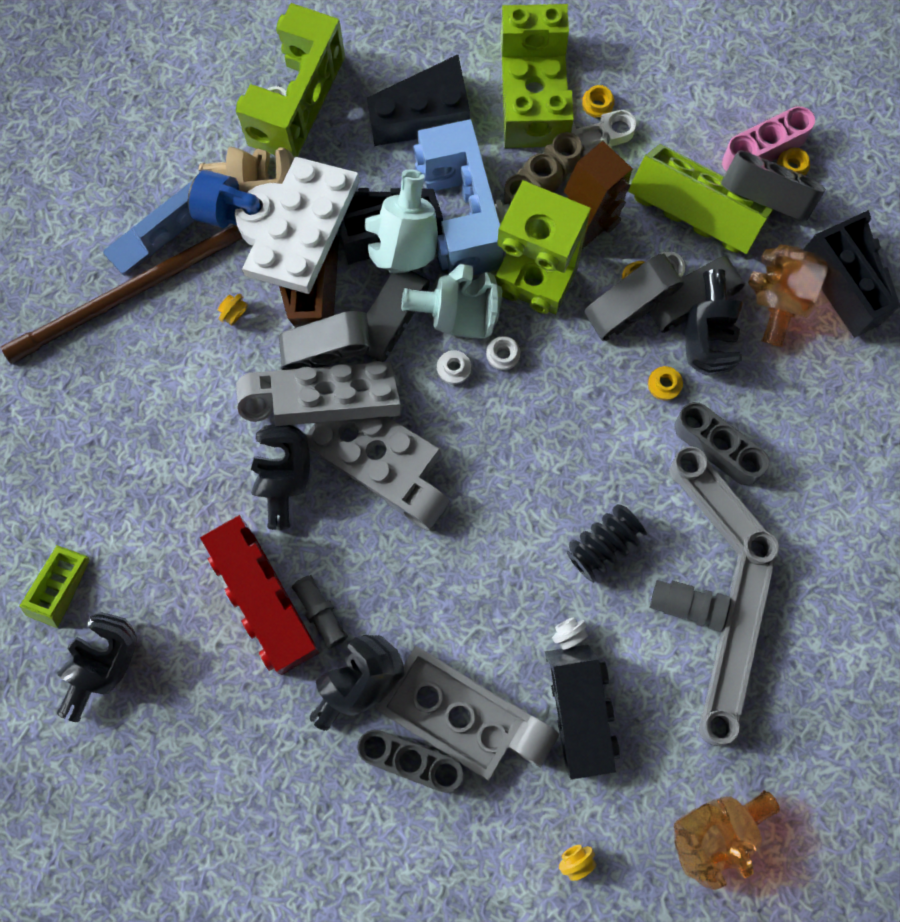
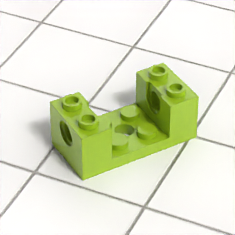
[236,3,345,157]
[501,4,574,148]
[495,180,591,315]

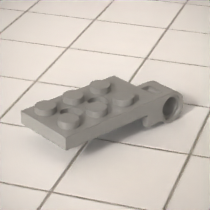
[236,361,400,426]
[306,416,450,531]
[376,646,560,781]

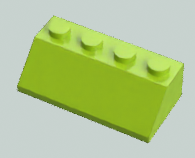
[627,143,773,254]

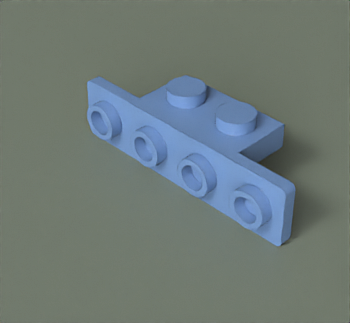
[103,180,195,276]

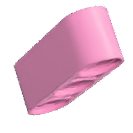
[722,106,815,172]

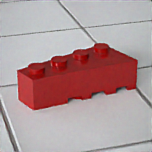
[200,515,320,675]

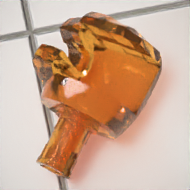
[748,244,828,348]
[673,790,780,890]

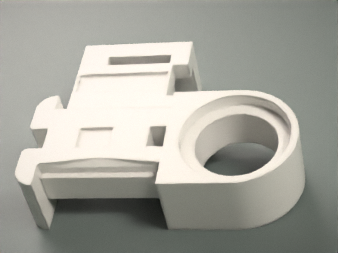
[572,110,636,157]

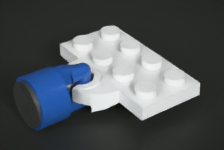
[188,157,360,294]

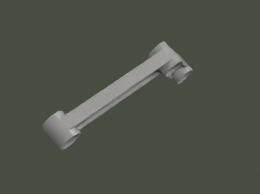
[669,446,779,746]

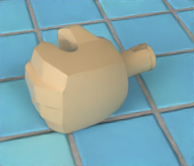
[198,147,295,192]

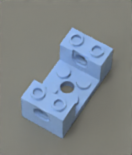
[413,119,503,275]

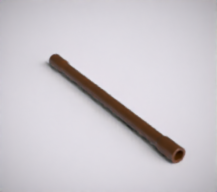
[0,224,243,364]

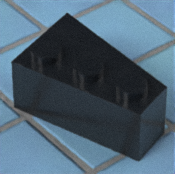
[545,644,620,780]

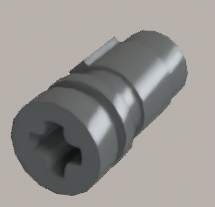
[649,580,730,632]

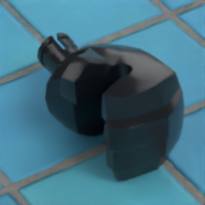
[685,269,743,376]
[251,424,310,530]
[57,612,137,722]
[309,635,405,731]

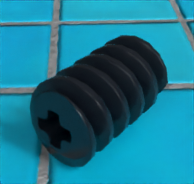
[567,504,647,583]

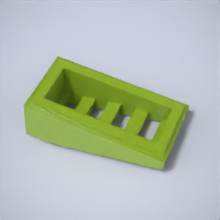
[19,545,90,628]

